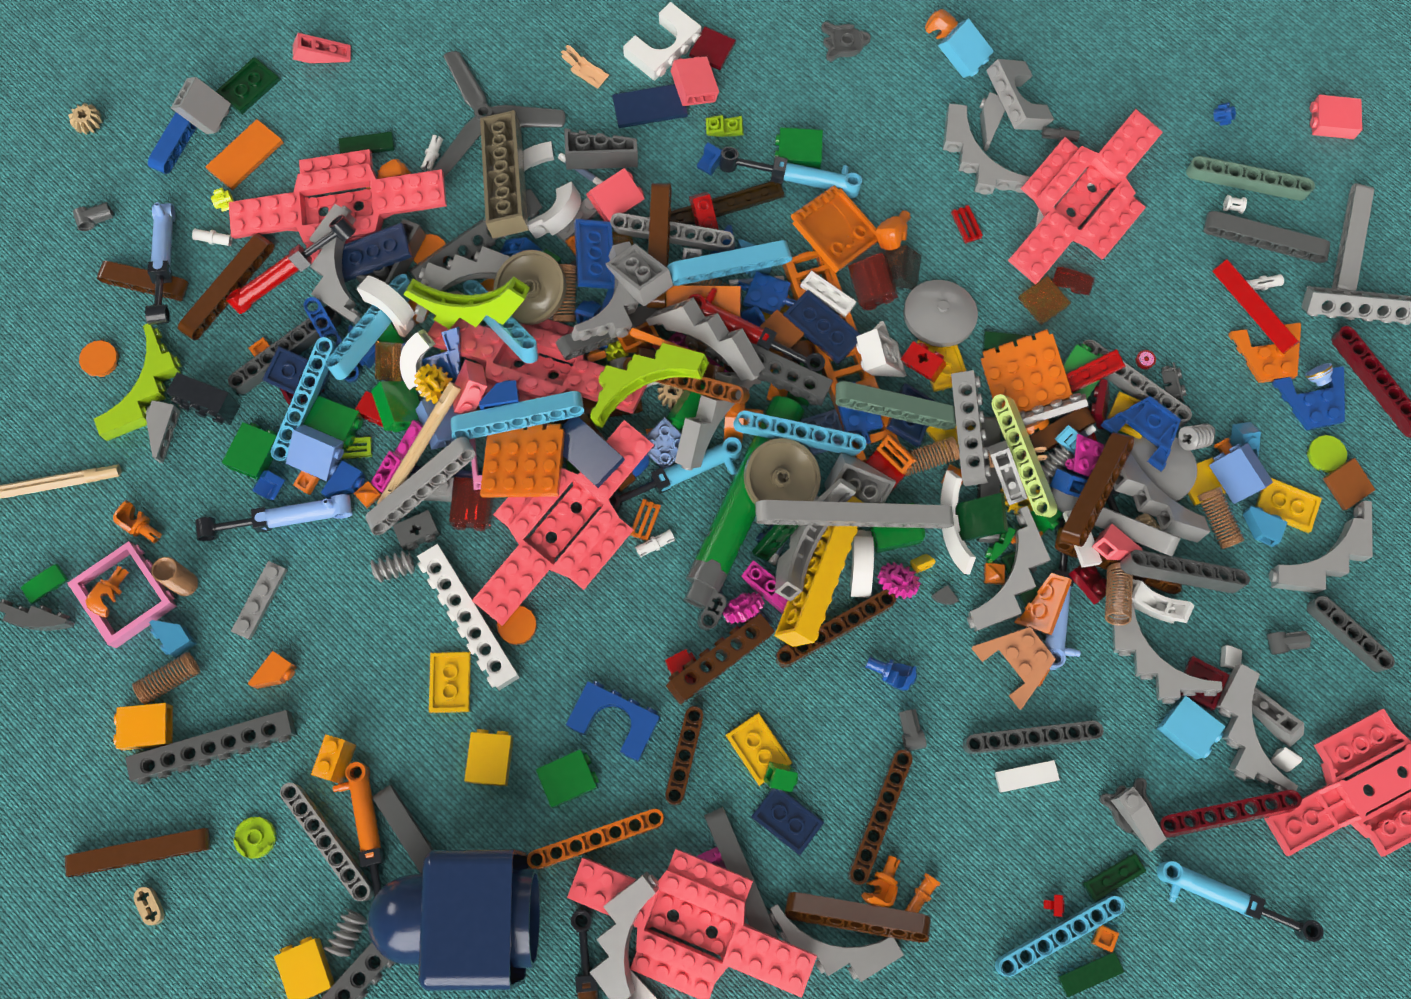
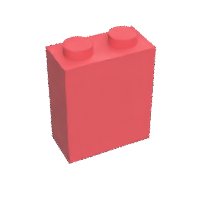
[671,56,719,106]
[1310,95,1362,139]
[586,168,645,222]
[453,360,487,414]

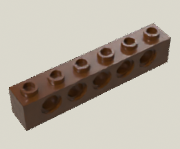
[666,613,775,705]

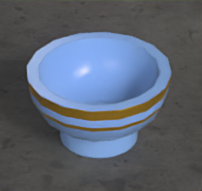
[1305,363,1333,386]

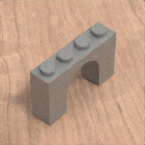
[986,59,1054,130]

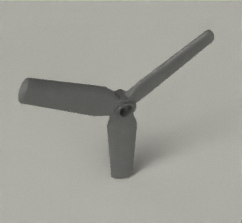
[432,51,566,178]

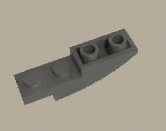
[0,599,75,631]

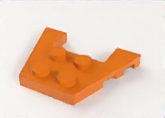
[1228,323,1301,383]

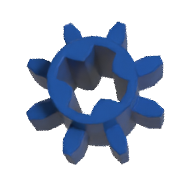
[1213,103,1236,126]

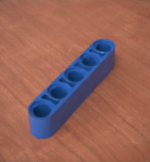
[148,112,197,174]
[304,297,360,383]

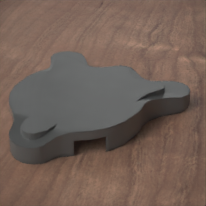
[821,22,871,62]
[1099,778,1154,839]

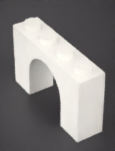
[623,2,701,81]

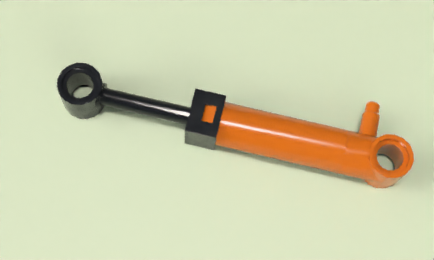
[332,762,386,897]

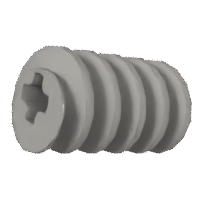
[1178,424,1215,450]
[1040,443,1075,484]
[371,551,415,583]
[324,908,367,957]

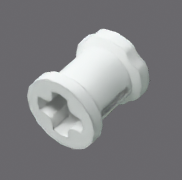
[1223,195,1247,214]

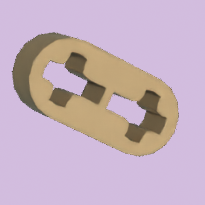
[133,887,165,925]

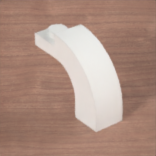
[528,181,581,239]
[357,275,416,337]
[400,329,436,398]
[850,530,874,598]
[1122,579,1194,624]

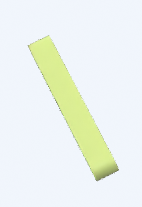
[991,394,1057,517]

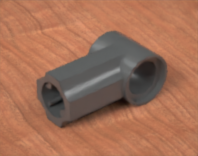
[73,202,114,231]
[1267,631,1311,655]
[898,709,927,751]

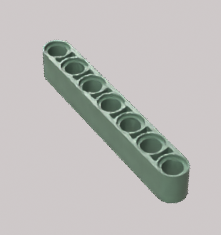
[1186,156,1315,201]
[836,381,956,430]

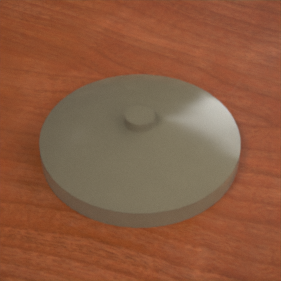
[494,250,566,325]
[744,438,821,504]

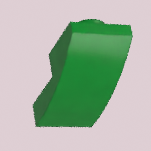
[985,527,1016,563]
[20,564,68,604]

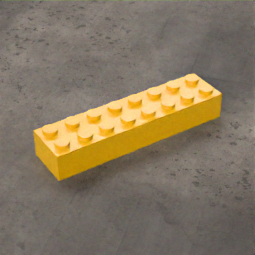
[774,496,864,647]

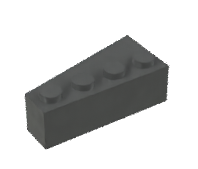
[564,128,638,170]
[356,219,426,285]

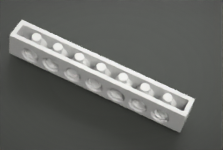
[417,544,520,690]

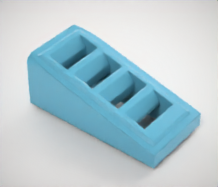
[1055,425,1083,455]

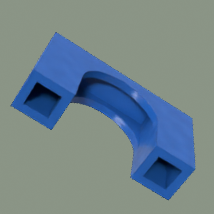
[566,681,660,762]

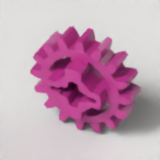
[877,562,921,599]
[722,592,765,624]

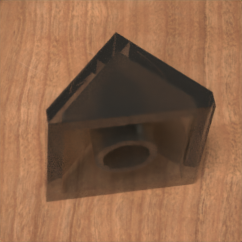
[880,245,922,289]

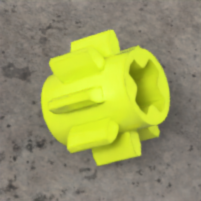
[211,188,234,212]
[604,341,629,361]

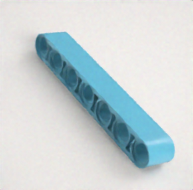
[667,240,792,286]
[325,274,410,380]
[463,280,539,363]
[271,337,337,461]
[451,391,584,440]
[733,411,866,456]
[995,896,1125,977]

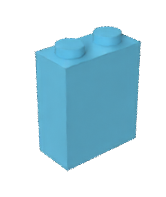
[938,18,994,78]
[1157,696,1225,760]

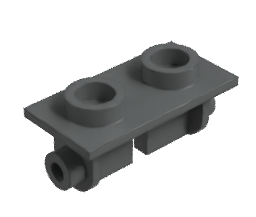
[1161,362,1187,402]

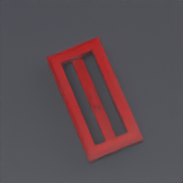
[951,205,983,244]

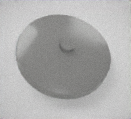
[903,280,978,347]
[1130,436,1197,502]

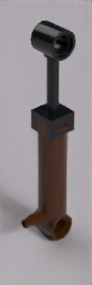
[571,910,599,999]

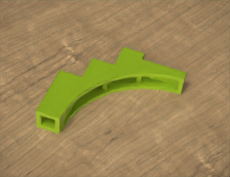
[403,277,530,329]
[94,323,182,441]
[590,343,709,428]

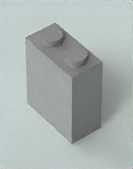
[171,77,231,134]

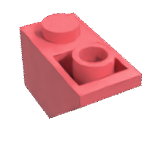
[1092,524,1142,560]

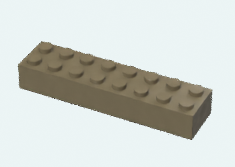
[480,110,529,238]

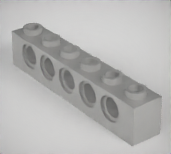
[1301,286,1411,325]
[951,370,991,486]

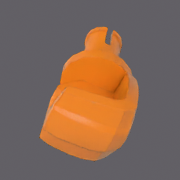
[925,9,958,39]
[366,159,411,189]
[876,210,911,250]
[113,500,162,543]
[85,566,129,618]
[861,856,901,908]

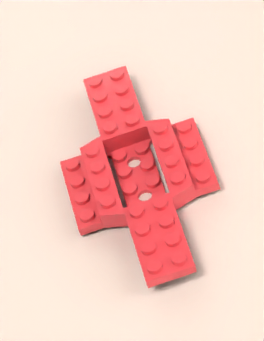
[1008,109,1163,284]
[229,149,447,264]
[427,318,647,424]
[472,420,654,626]
[1264,709,1411,857]
[567,848,817,999]

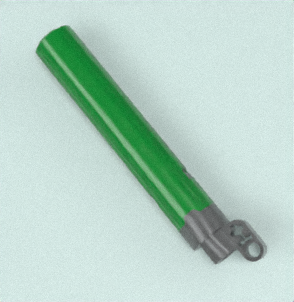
[683,396,805,631]

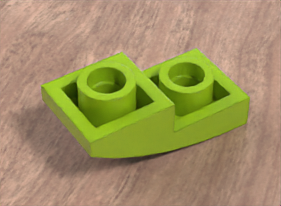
[706,115,744,137]

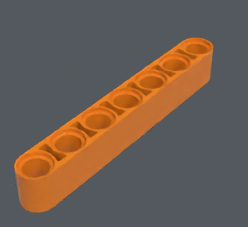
[527,809,664,870]

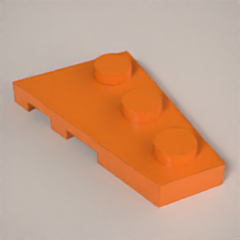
[1014,573,1072,635]

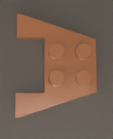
[972,627,1056,710]

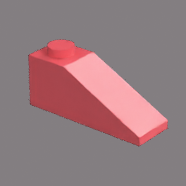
[293,33,351,63]

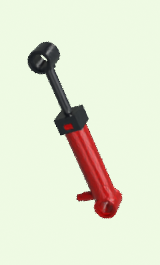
[226,215,356,314]
[688,288,825,374]

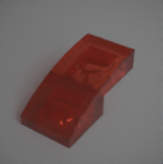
[1052,267,1095,295]

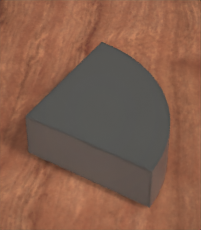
[931,585,959,605]

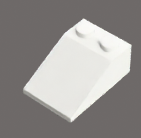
[856,329,906,377]

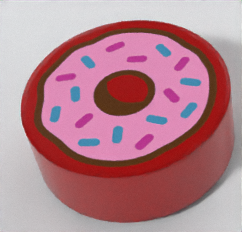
[1135,350,1156,370]

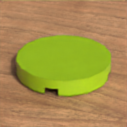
[1307,435,1347,473]
[234,817,276,859]

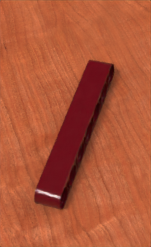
[1331,326,1411,438]
[1158,790,1302,838]

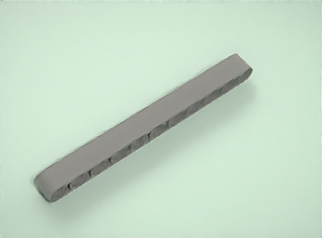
[755,500,954,528]

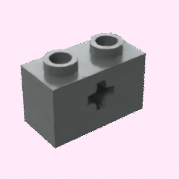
[393,510,440,551]

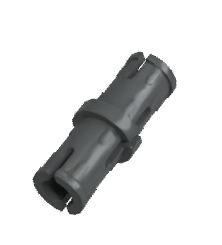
[1042,127,1080,142]

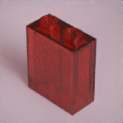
[848,252,899,310]
[449,477,494,531]

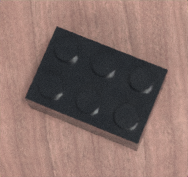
[166,372,240,425]

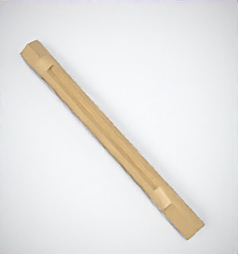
[377,382,461,504]
[0,464,122,499]

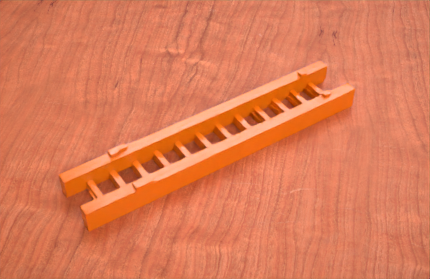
[782,246,900,463]

